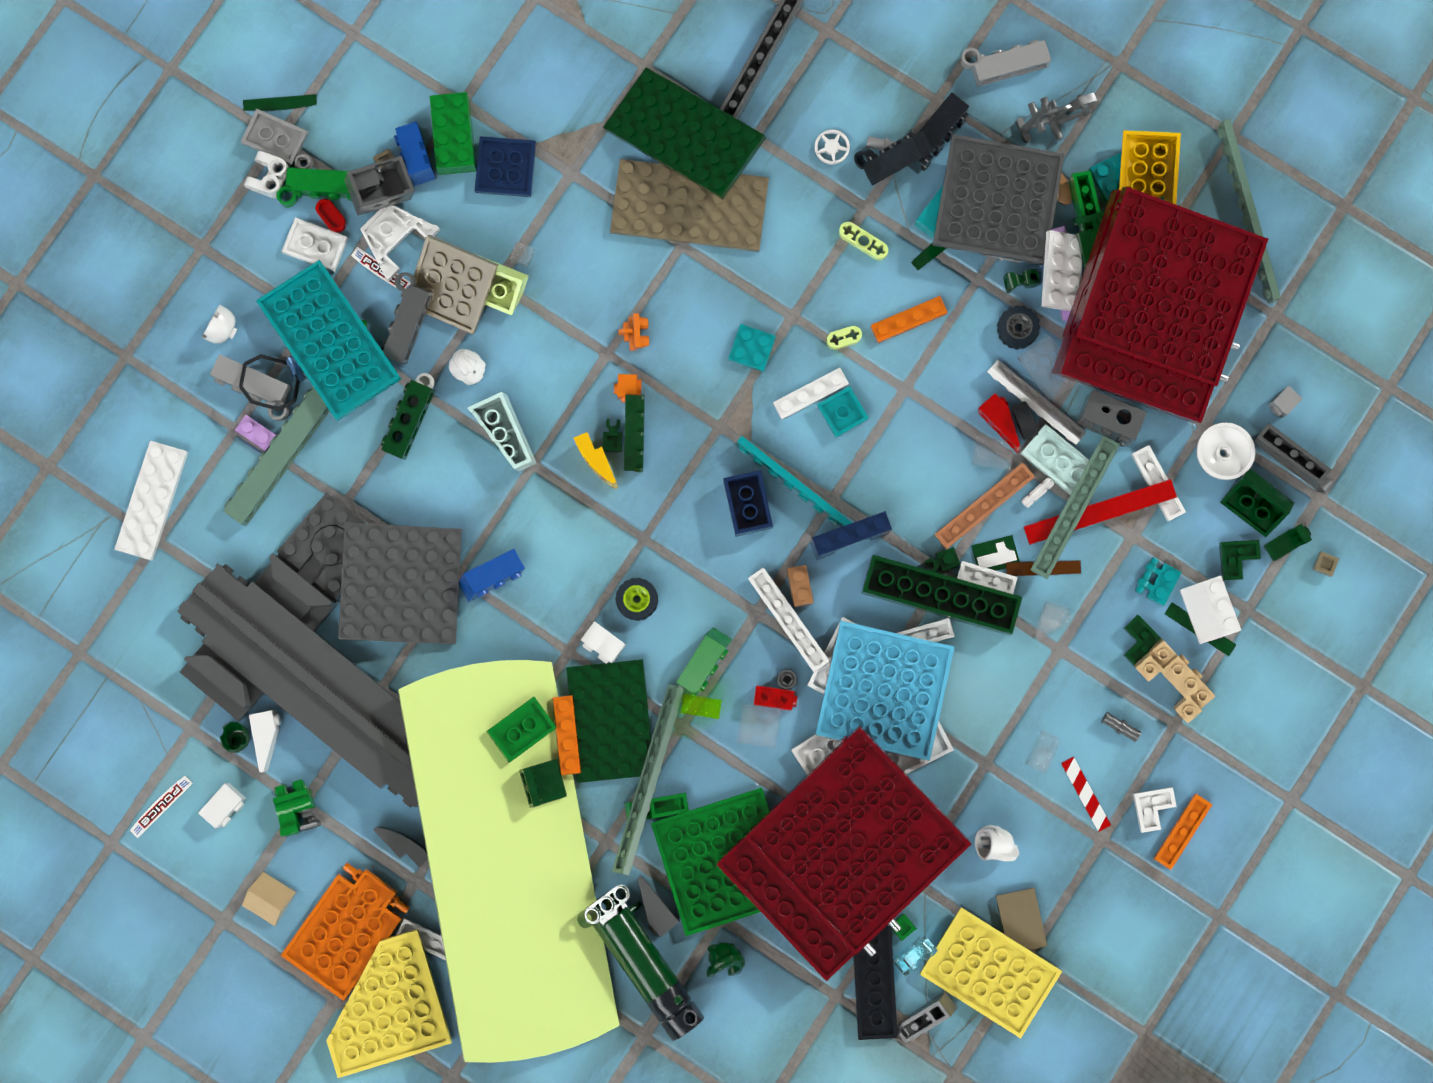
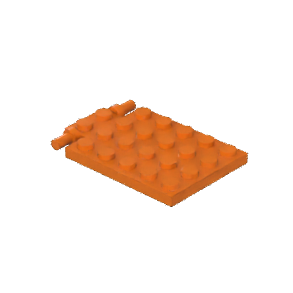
[281,863,410,1001]

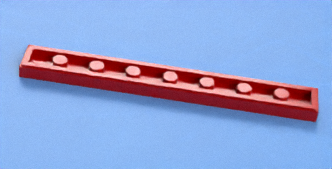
[1023,479,1177,545]

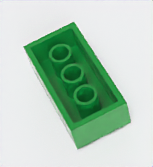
[429,92,477,175]

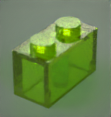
[681,694,722,720]

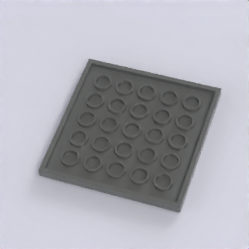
[933,134,1065,265]
[338,522,462,644]

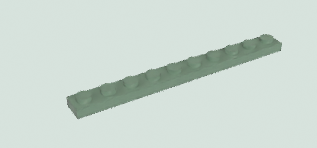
[1217,119,1281,304]
[612,684,685,876]

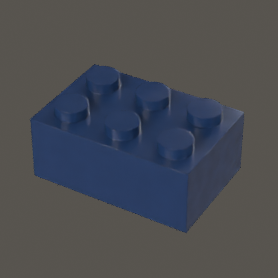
[723,470,773,537]

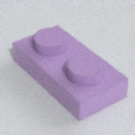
[235,415,277,451]

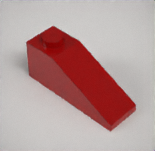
[978,393,1020,454]

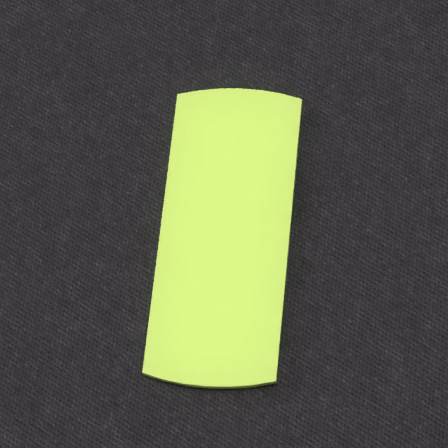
[398,660,620,1063]

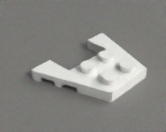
[360,205,440,281]

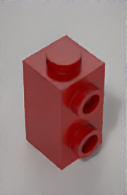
[753,685,798,711]

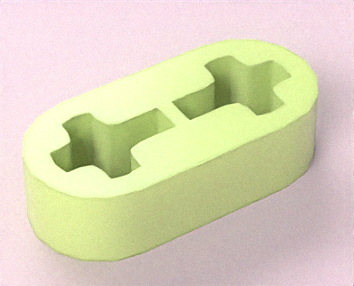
[827,326,862,350]

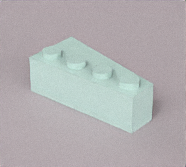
[468,392,537,471]

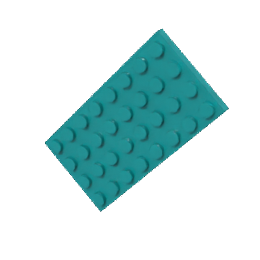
[256,259,402,422]

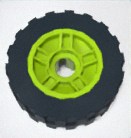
[615,578,658,621]

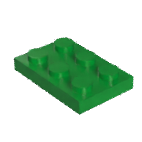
[486,697,557,763]

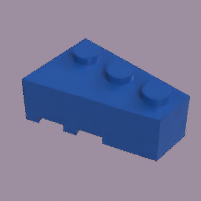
[394,121,436,186]
[459,549,525,602]

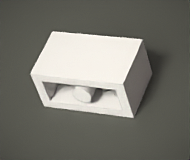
[199,783,246,829]

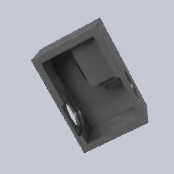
[344,156,415,216]
[1076,390,1147,447]

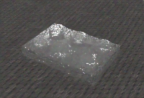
[1017,335,1079,403]

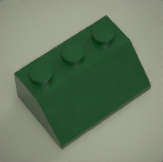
[1220,469,1295,537]

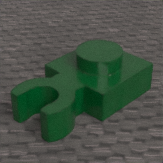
[602,419,623,452]
[924,547,961,572]

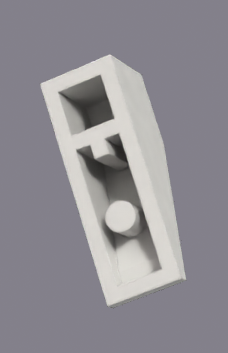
[249,710,281,772]

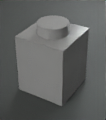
[1268,386,1303,418]

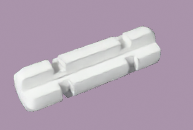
[1021,477,1055,508]

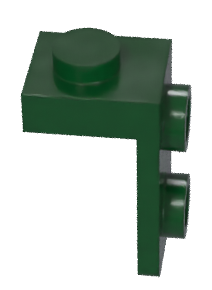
[1264,524,1312,561]

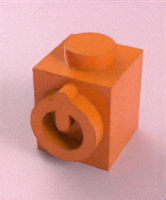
[614,374,642,403]

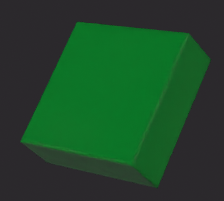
[891,913,917,941]

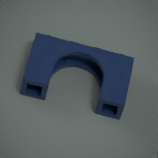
[810,511,892,560]

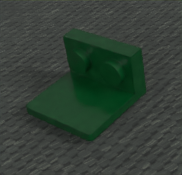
[519,759,567,808]

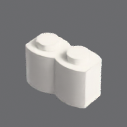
[581,621,626,664]

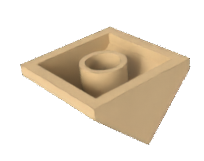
[242,872,296,926]

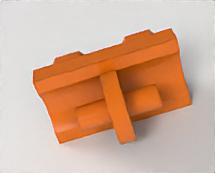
[618,313,649,351]

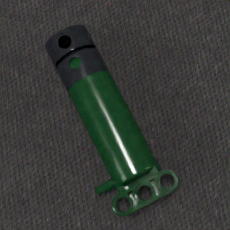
[577,885,705,1041]

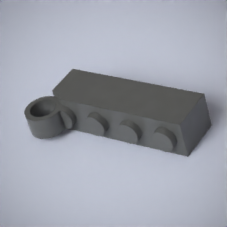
[381,272,433,364]
[1254,423,1332,494]

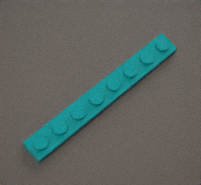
[737,436,852,527]

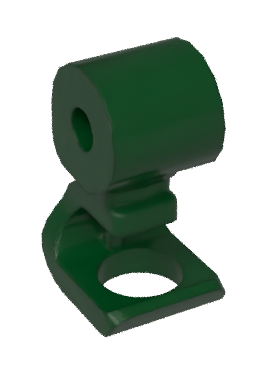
[1003,269,1041,294]

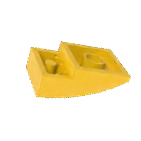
[573,432,618,489]

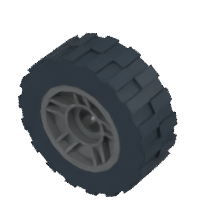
[997,305,1041,350]

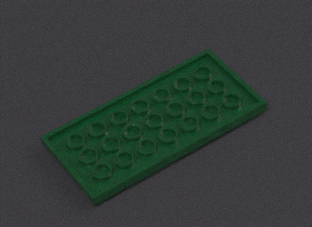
[603,67,766,200]

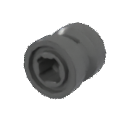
[777,670,797,690]

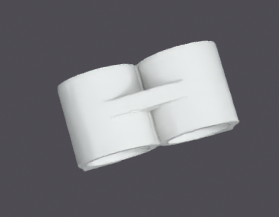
[244,151,290,198]

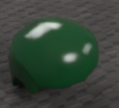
[220,721,250,753]

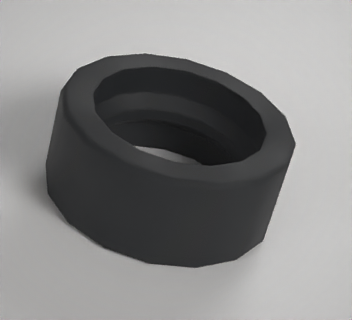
[1012,401,1038,440]

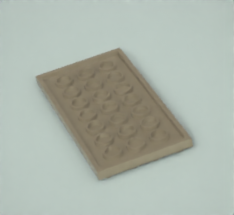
[610,159,769,252]

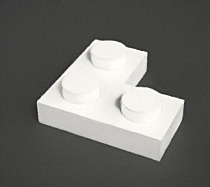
[1133,787,1177,833]

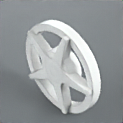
[815,130,850,165]

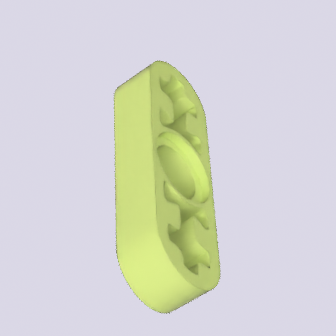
[839,222,888,261]

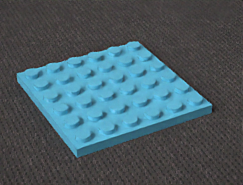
[815,621,954,761]

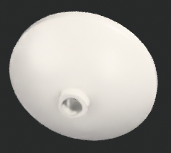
[1197,423,1255,480]

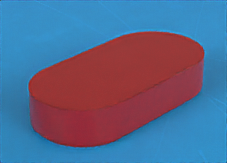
[315,199,347,233]

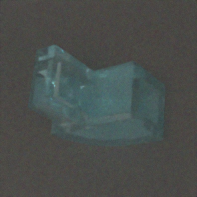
[893,936,938,976]

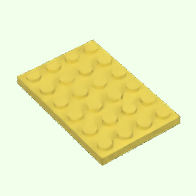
[919,907,1062,1038]

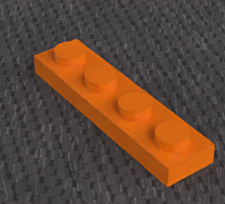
[870,296,948,343]
[552,696,581,775]
[1153,793,1213,870]

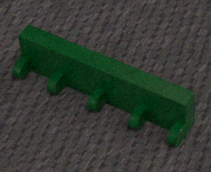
[624,394,645,472]

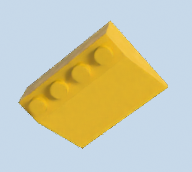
[1119,130,1181,204]

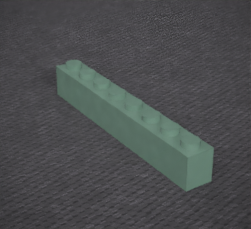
[223,387,329,526]

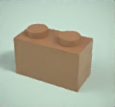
[786,565,814,608]

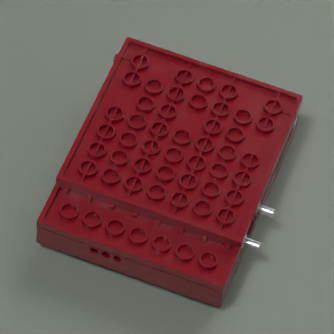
[1052,187,1268,423]
[716,725,972,982]

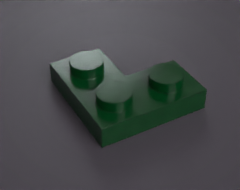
[1219,540,1261,581]
[1123,615,1161,666]

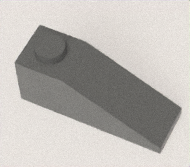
[638,875,679,937]
[897,991,957,1044]

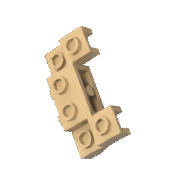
[1134,638,1215,723]

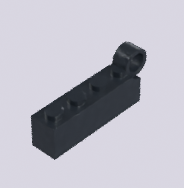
[854,131,933,186]

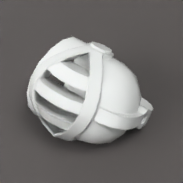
[975,825,1019,861]

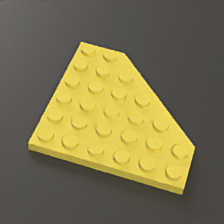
[326,929,452,1078]

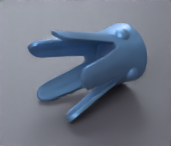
[286,354,303,382]

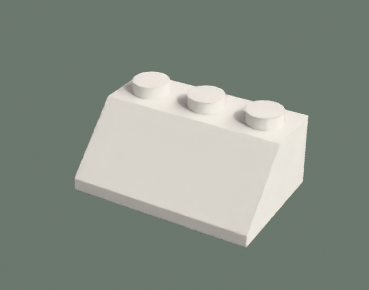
[1180,576,1241,644]

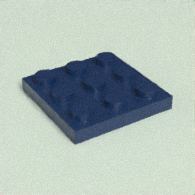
[475,136,536,197]

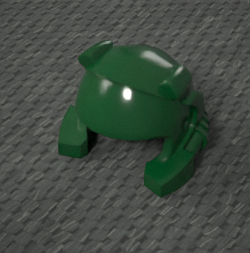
[707,942,745,978]

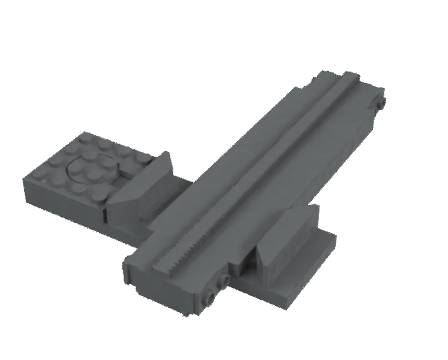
[177,492,419,808]

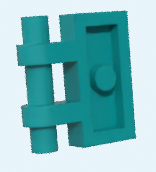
[1135,557,1182,606]

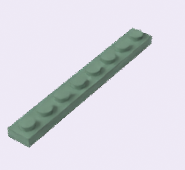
[1030,435,1120,579]

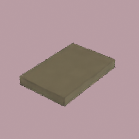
[995,887,1047,950]

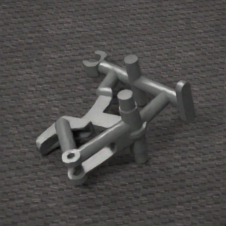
[1016,93,1098,143]

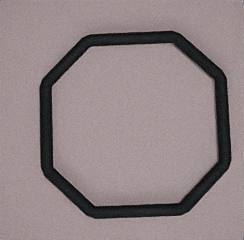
[239,354,300,411]

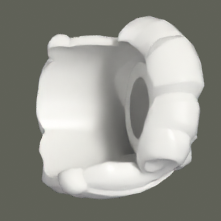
[449,349,486,385]

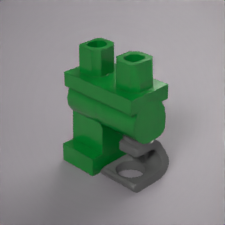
[273,779,321,837]

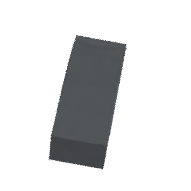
[373,826,428,867]

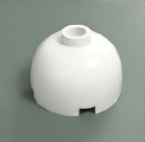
[201,305,237,344]

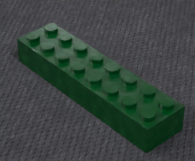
[861,555,1022,636]

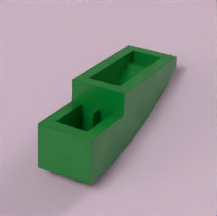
[624,793,689,820]

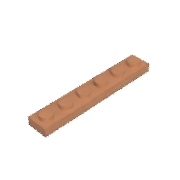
[934,463,1035,549]

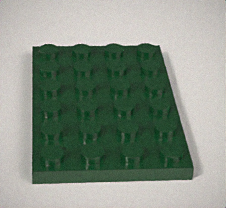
[566,659,651,783]

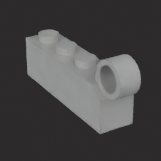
[961,40,1051,87]
[210,354,292,422]

